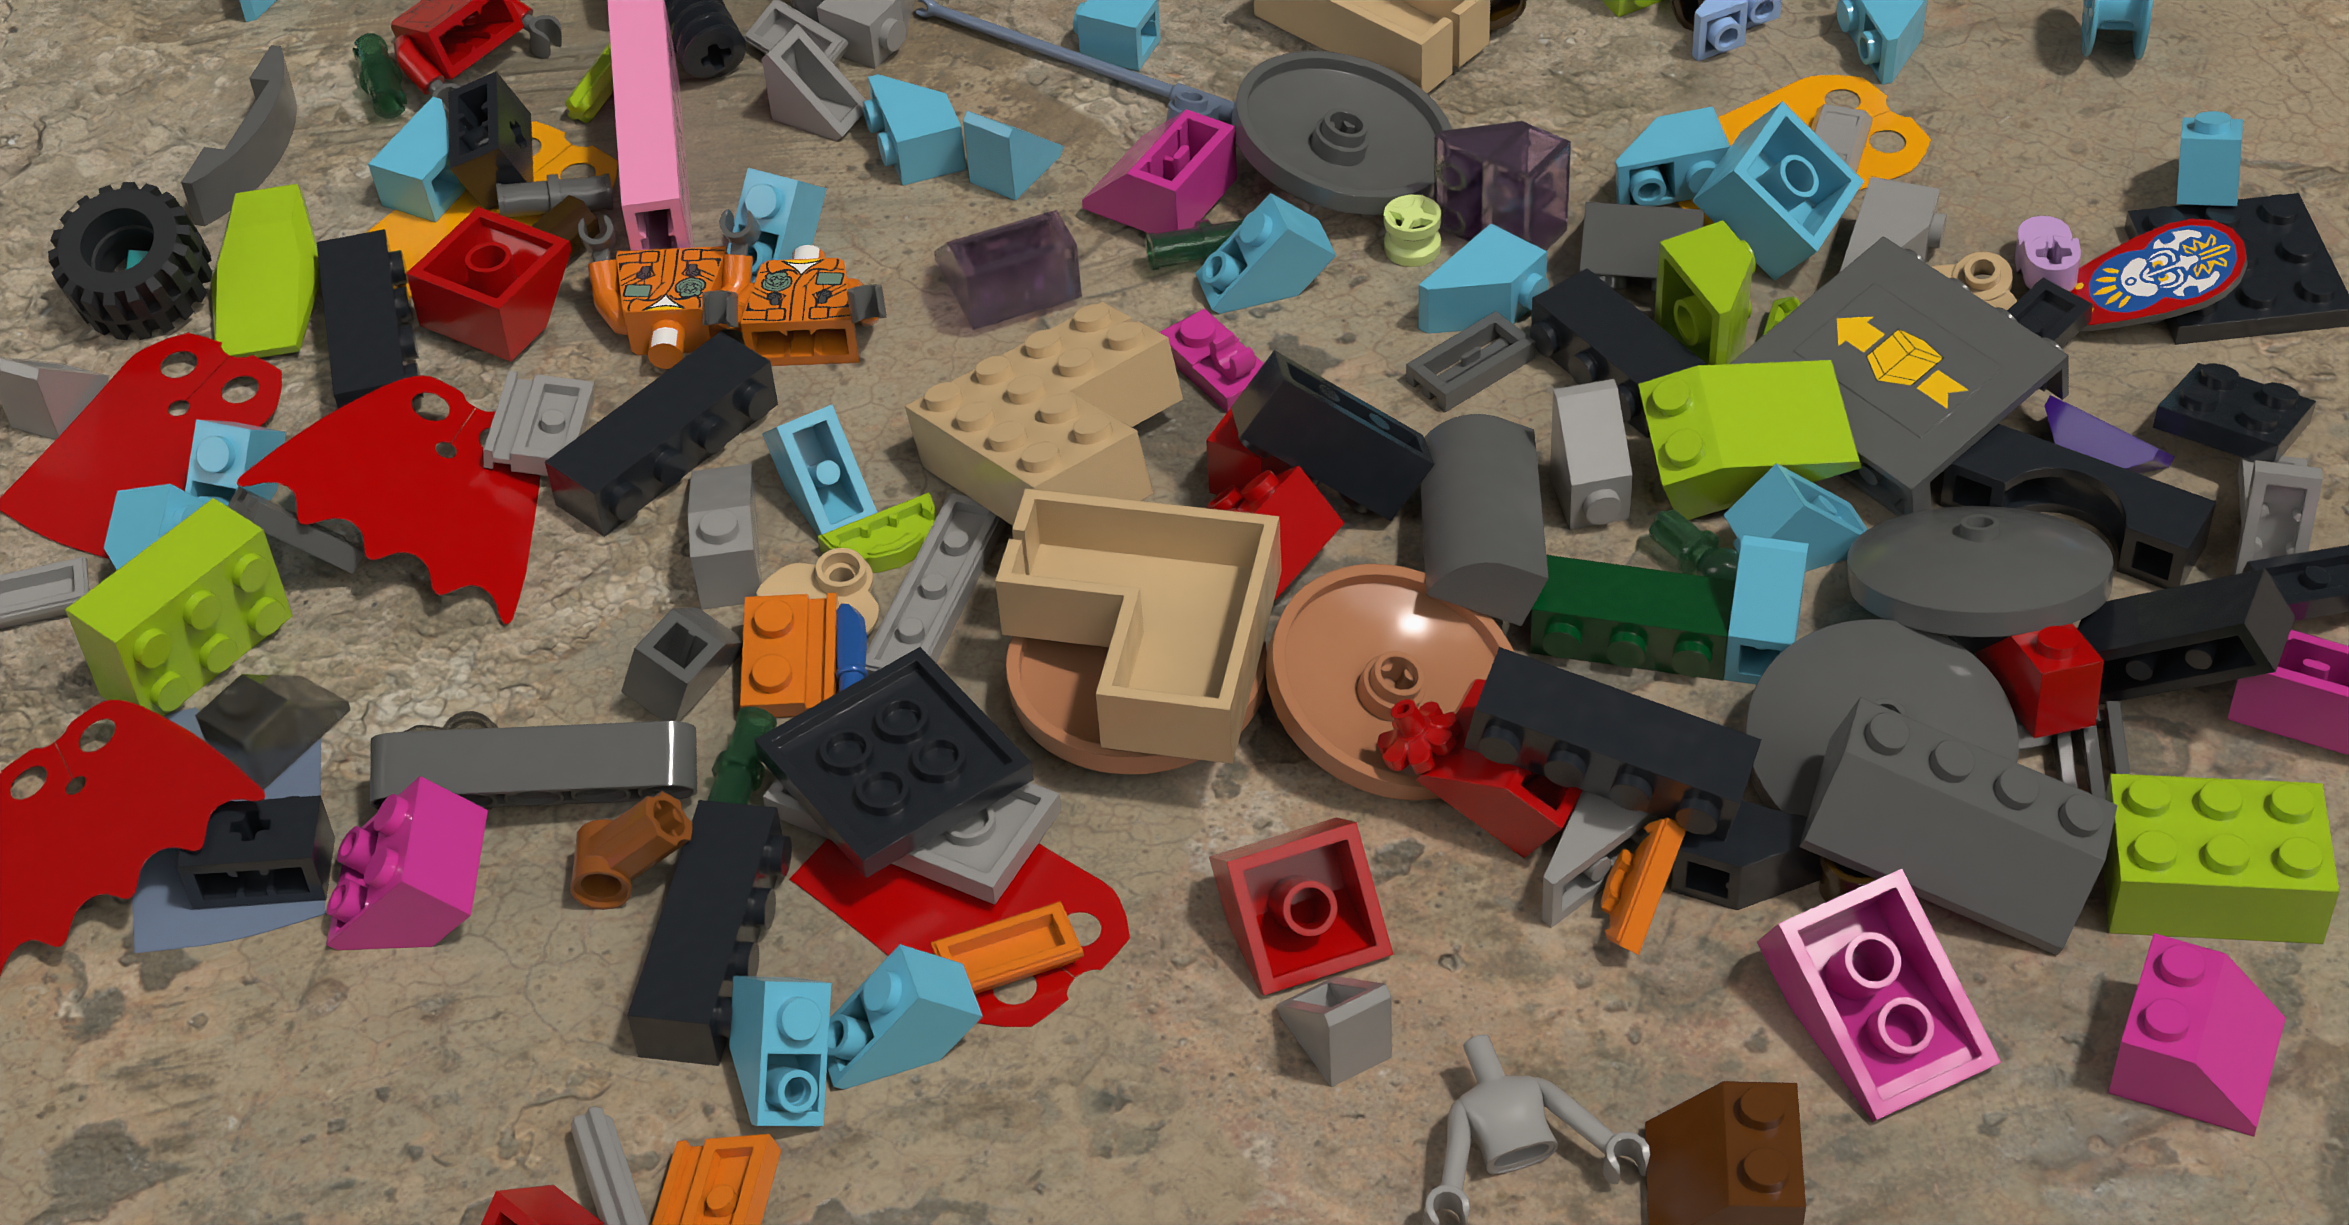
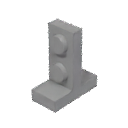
[2233,456,2323,575]

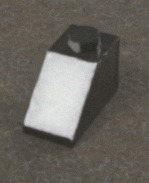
[195,674,351,790]

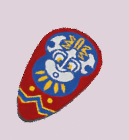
[2070,219,2248,331]

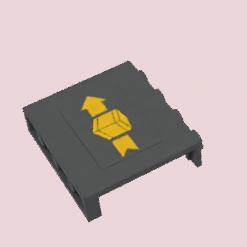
[1730,236,2069,516]

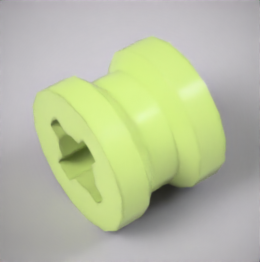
[1383,194,1441,267]

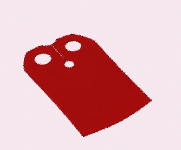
[0,332,282,559]
[789,839,1130,1027]

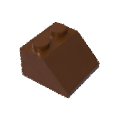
[1645,1081,1806,1225]

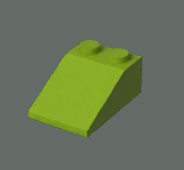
[1638,360,1862,522]

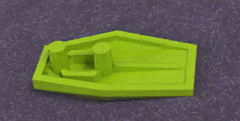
[211,184,321,358]

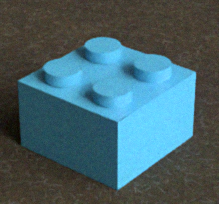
[1692,101,1864,281]

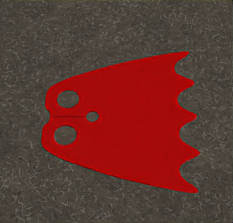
[236,375,540,624]
[0,700,266,976]

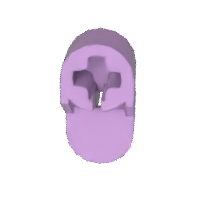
[2015,216,2081,291]

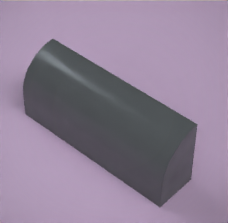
[1421,414,1549,626]

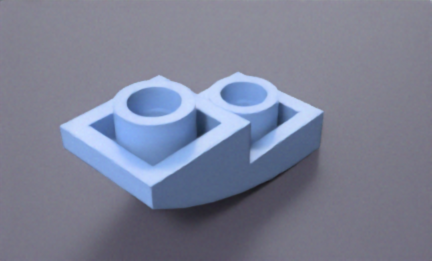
[1692,0,1782,61]

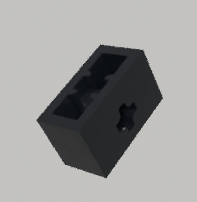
[448,71,534,210]
[176,795,335,909]

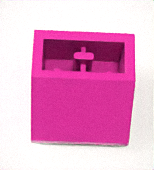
[1082,109,1237,244]
[2227,629,2349,755]
[326,776,488,950]

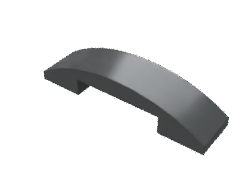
[181,45,297,226]

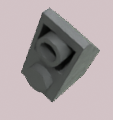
[621,607,743,721]

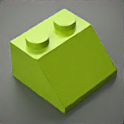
[1654,220,1756,365]

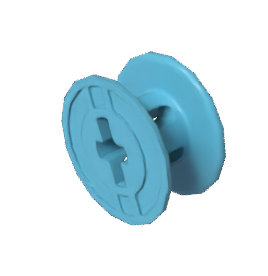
[2081,0,2153,60]

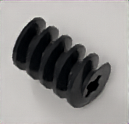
[665,0,746,79]

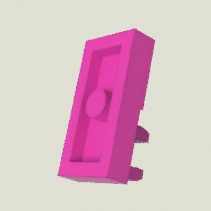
[1159,308,1264,413]

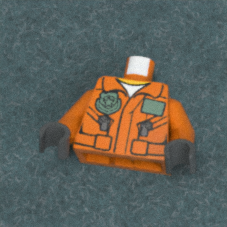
[578,209,761,369]
[702,245,887,366]

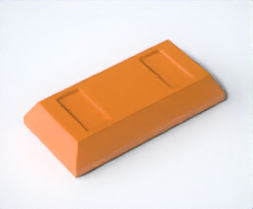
[931,901,1084,994]

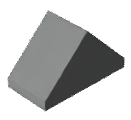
[762,24,866,141]
[0,357,109,440]
[1276,976,1392,1087]

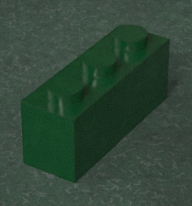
[1530,555,1736,681]

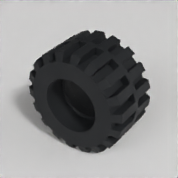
[48,182,213,340]

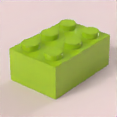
[65,498,293,716]
[2103,774,2339,944]

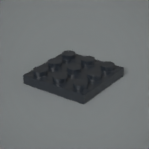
[2124,193,2349,345]
[754,647,1034,878]

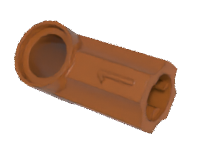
[570,791,692,910]

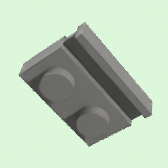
[483,371,595,476]

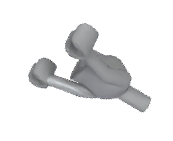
[1423,1034,1650,1225]

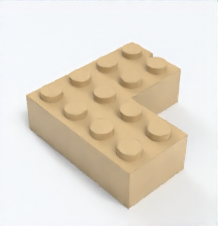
[1254,0,1490,93]
[905,302,1183,526]
[995,488,1282,764]

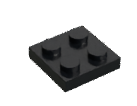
[2153,363,2316,463]

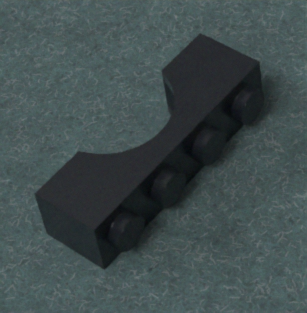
[1940,423,2216,589]

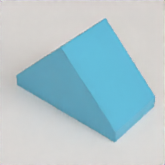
[963,111,1064,201]

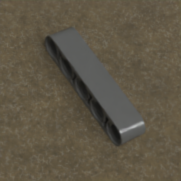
[370,721,697,809]

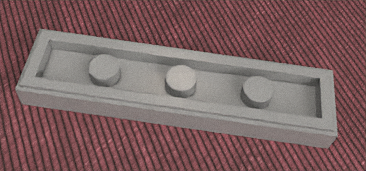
[865,493,1007,675]

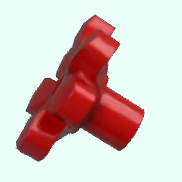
[1377,699,1462,774]

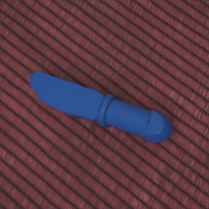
[836,603,868,692]

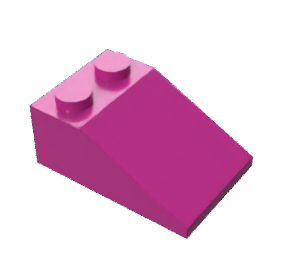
[1757,869,2001,1122]

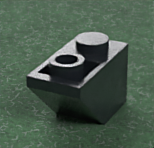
[1671,800,1822,910]

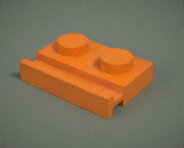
[740,592,839,719]
[652,1134,782,1225]

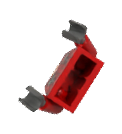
[391,0,562,121]

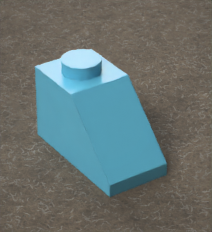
[2176,111,2243,206]
[1418,224,1549,334]
[762,404,877,536]
[1724,463,1868,572]

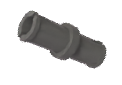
[496,173,613,218]

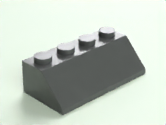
[1799,697,2117,955]

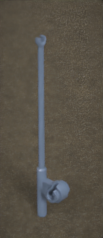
[916,0,1235,124]

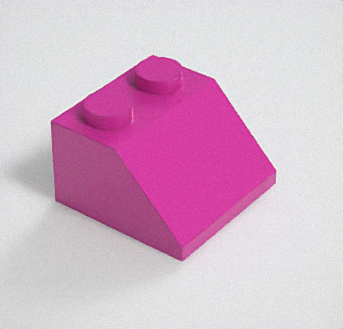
[2108,933,2286,1136]

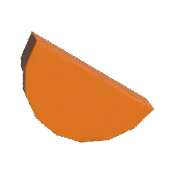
[1601,818,1686,955]

